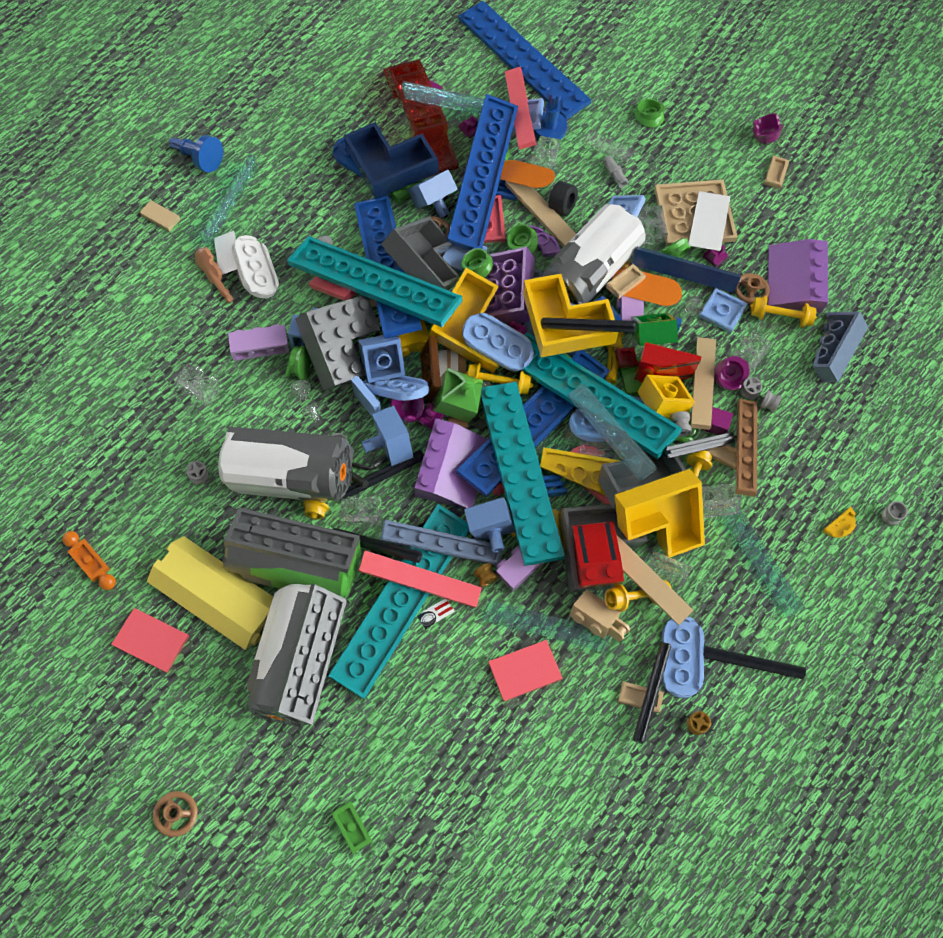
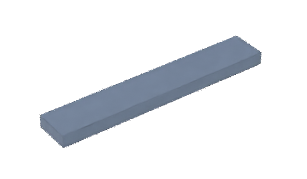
[380,520,501,566]

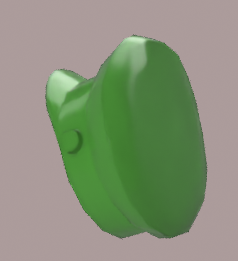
[635,99,665,127]
[507,224,538,253]
[660,238,691,258]
[461,248,493,278]
[285,346,310,381]

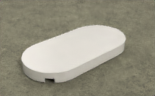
[232,235,279,298]

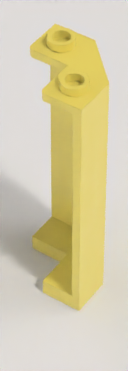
[147,536,273,650]

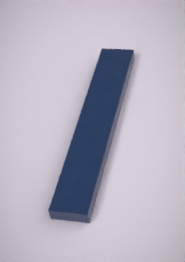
[631,246,741,293]

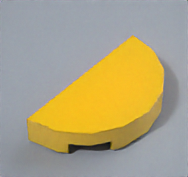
[822,506,856,538]

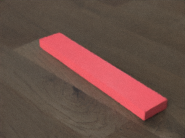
[505,66,536,150]
[358,551,482,608]

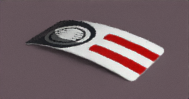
[417,599,454,630]

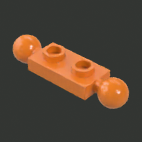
[62,531,116,590]

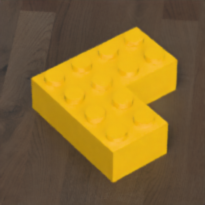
[428,268,499,373]
[523,274,619,357]
[615,469,705,558]

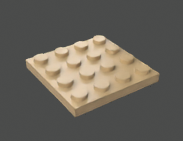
[654,180,738,247]

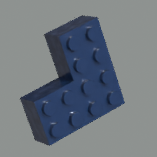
[344,122,439,199]

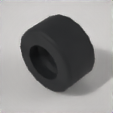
[548,181,578,216]

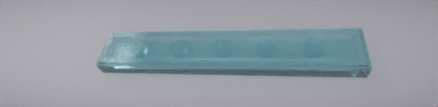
[402,81,484,114]
[200,154,258,246]
[568,384,656,481]
[720,506,805,618]
[484,600,609,653]

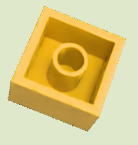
[638,375,695,418]

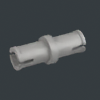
[602,156,629,188]

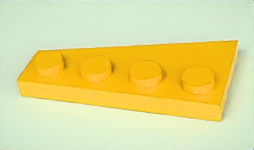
[540,447,621,496]

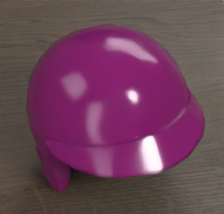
[753,113,784,144]
[714,356,750,390]
[390,397,424,423]

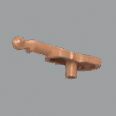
[195,247,233,303]

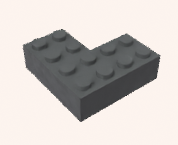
[381,216,460,291]
[295,295,380,391]
[598,436,686,509]
[558,504,647,593]

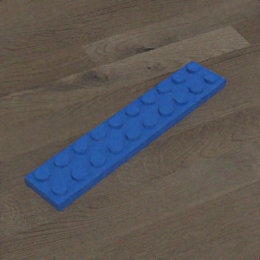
[458,1,591,120]
[446,94,518,250]
[354,195,422,339]
[456,350,610,497]

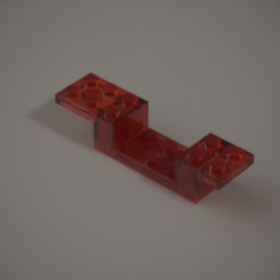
[383,59,459,176]

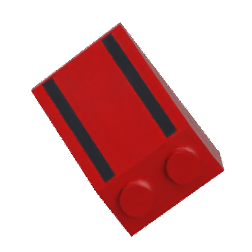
[634,342,702,383]
[572,521,624,588]

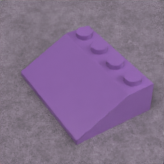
[768,239,828,313]
[484,247,535,324]
[414,419,488,509]

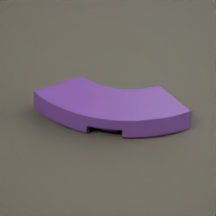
[528,225,561,257]

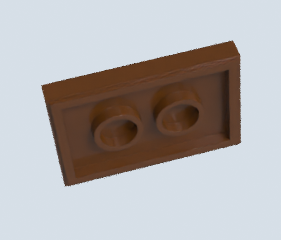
[420,335,441,404]

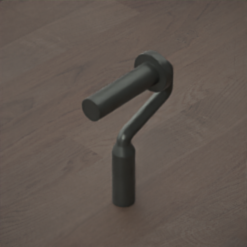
[351,453,388,488]

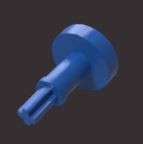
[534,91,567,143]
[169,135,223,173]

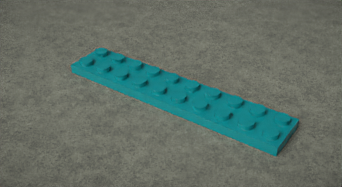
[287,236,463,327]
[519,332,682,459]
[480,382,565,566]
[328,504,469,699]

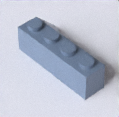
[813,312,868,382]

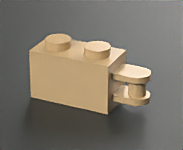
[569,589,630,641]

